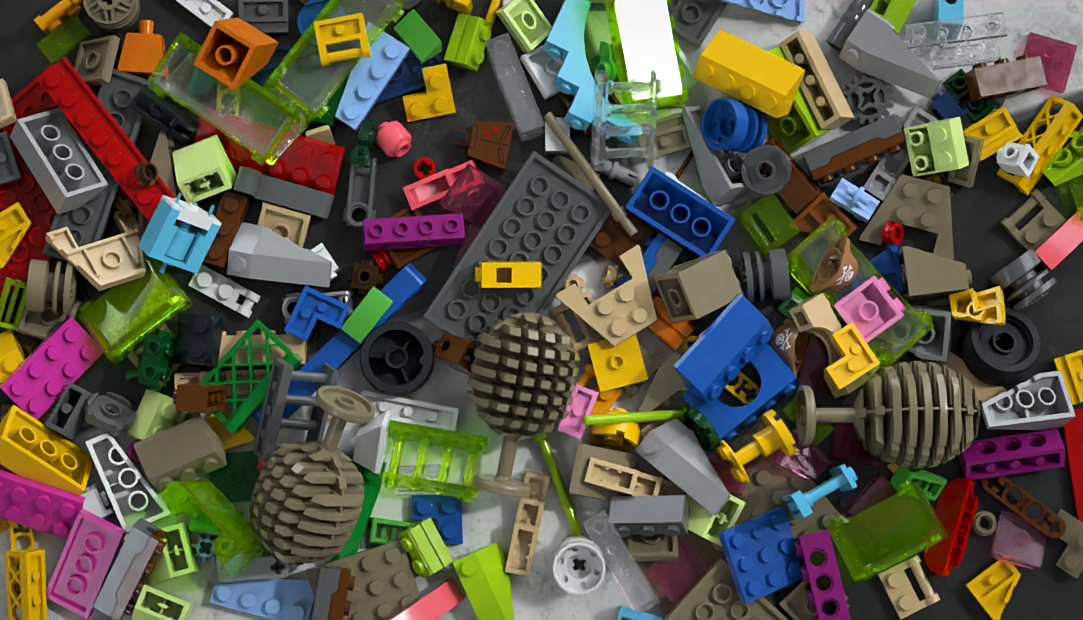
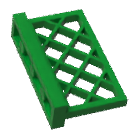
[200,319,303,434]

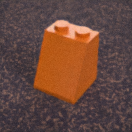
[194,18,279,90]

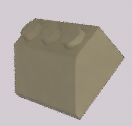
[134,415,227,494]

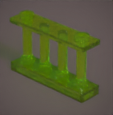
[379,420,488,502]

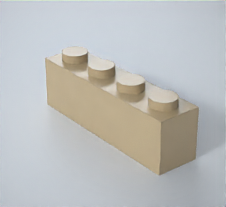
[779,31,854,130]
[207,330,307,367]

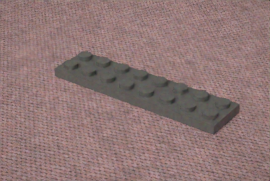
[42,69,156,262]

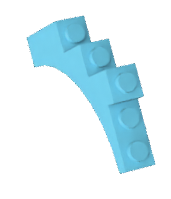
[542,0,643,144]

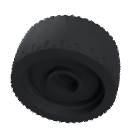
[961,307,1041,386]
[360,321,435,396]

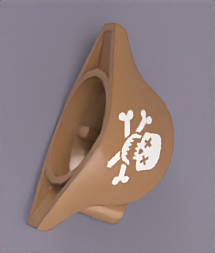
[809,234,858,293]
[771,319,810,377]

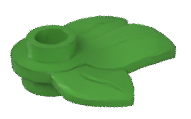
[591,41,618,90]

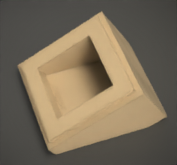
[306,125,335,145]

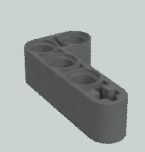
[233,166,335,220]

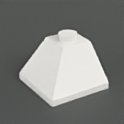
[350,410,392,474]

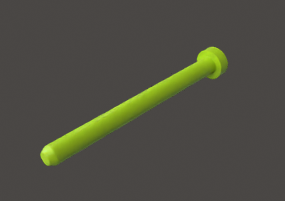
[582,405,690,426]
[532,432,584,536]

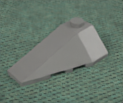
[838,9,942,99]
[682,106,754,205]
[227,222,332,287]
[980,371,1076,430]
[635,418,731,516]

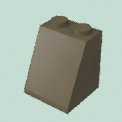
[898,246,972,301]
[653,250,744,322]
[568,443,640,502]

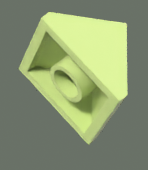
[495,0,552,53]

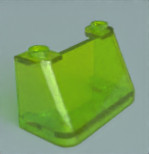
[78,256,194,364]
[158,479,264,580]
[827,480,949,582]

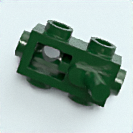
[125,330,174,391]

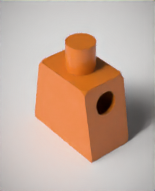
[117,20,168,78]

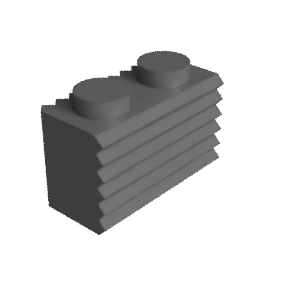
[45,382,93,441]

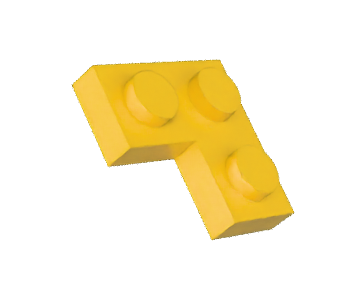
[403,63,456,122]
[823,322,880,391]

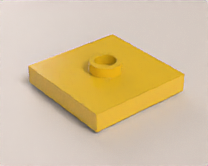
[587,334,648,393]

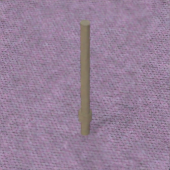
[543,112,638,237]

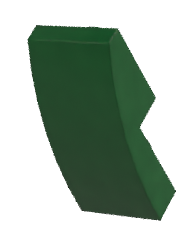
[942,68,994,124]

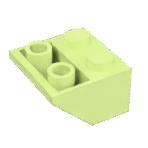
[904,117,969,177]
[172,134,237,203]
[127,389,199,440]
[685,493,746,547]
[148,523,199,585]
[131,584,194,620]

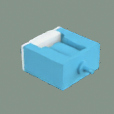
[138,192,222,274]

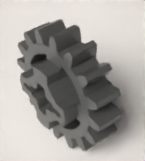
[842,73,894,126]

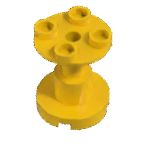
[717,409,798,484]

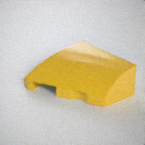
[949,286,1005,326]

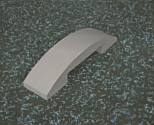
[863,106,937,201]

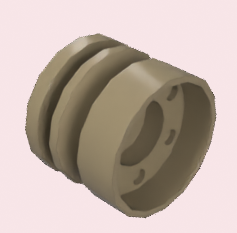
[83,0,141,32]
[26,259,78,315]

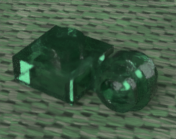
[351,119,377,167]

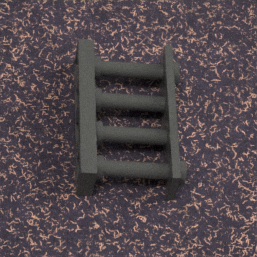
[253,358,338,462]

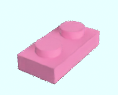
[557,384,599,440]

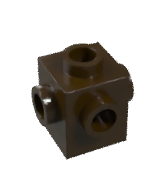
[347,260,384,296]

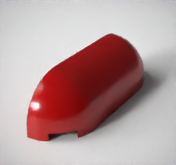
[924,478,978,576]

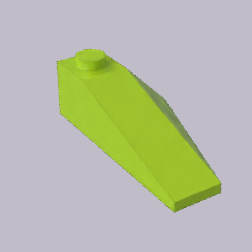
[1041,126,1083,186]
[452,542,514,620]

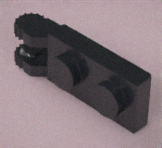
[128,85,199,143]

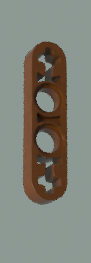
[982,476,1066,538]

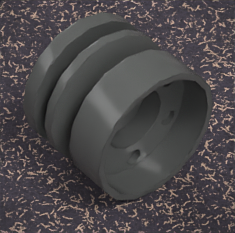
[739,248,790,304]
[989,248,1057,311]

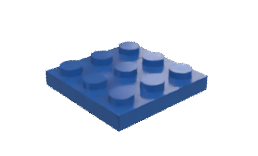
[718,506,803,604]

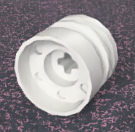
[553,535,606,595]

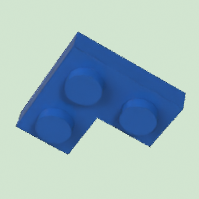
[284,285,351,342]
[412,493,463,544]

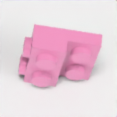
[833,276,906,343]

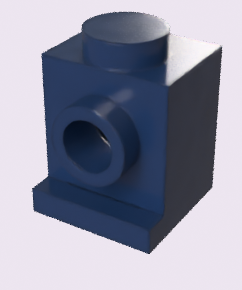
[928,90,969,120]

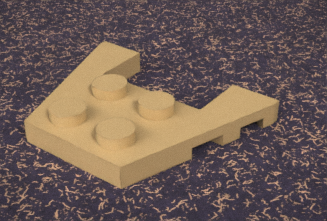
[45,208,146,291]
[556,245,657,347]

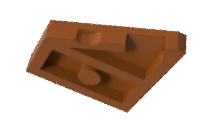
[789,192,857,243]

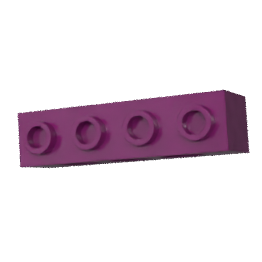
[362,213,465,251]
[959,429,1065,480]
[794,530,851,620]

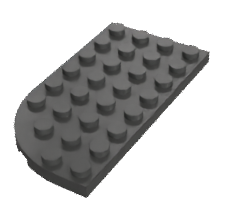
[423,151,611,342]

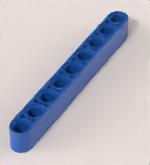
[253,263,428,424]

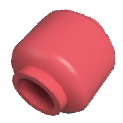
[375,121,412,157]

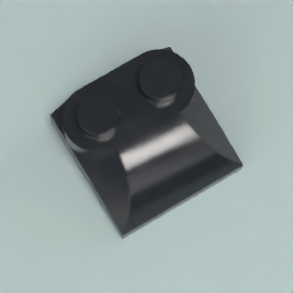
[171,314,225,367]

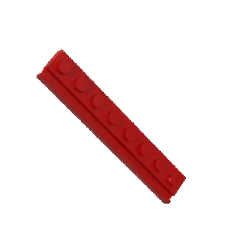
[36,57,179,222]

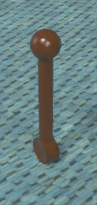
[675,148,694,180]

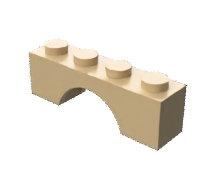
[788,293,869,398]

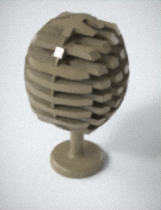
[467,312,580,497]
[796,361,981,469]
[249,385,376,565]

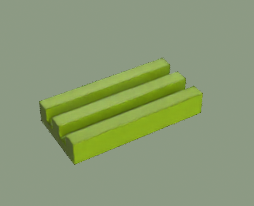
[0,277,27,331]

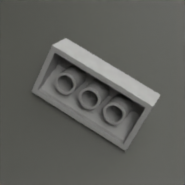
[10,108,108,214]

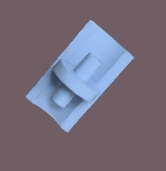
[829,178,880,223]

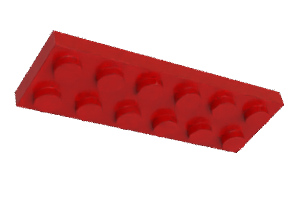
[194,108,345,195]

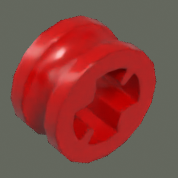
[414,157,436,180]
[882,222,903,245]
[371,250,393,272]

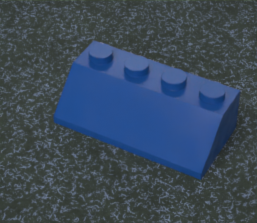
[624,166,736,257]
[674,293,774,405]

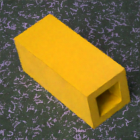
[475,261,541,288]

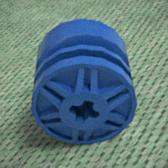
[701,98,768,153]

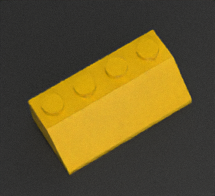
[693,29,806,118]
[0,405,94,496]

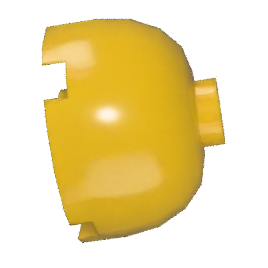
[589,408,640,452]

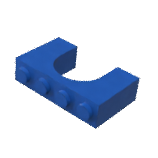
[682,343,799,444]

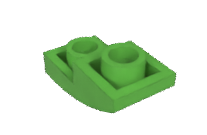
[341,286,393,343]

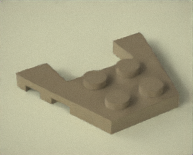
[859,174,954,260]

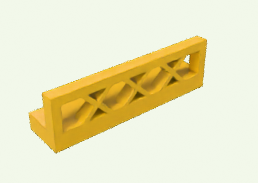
[996,95,1083,195]
[5,549,47,620]

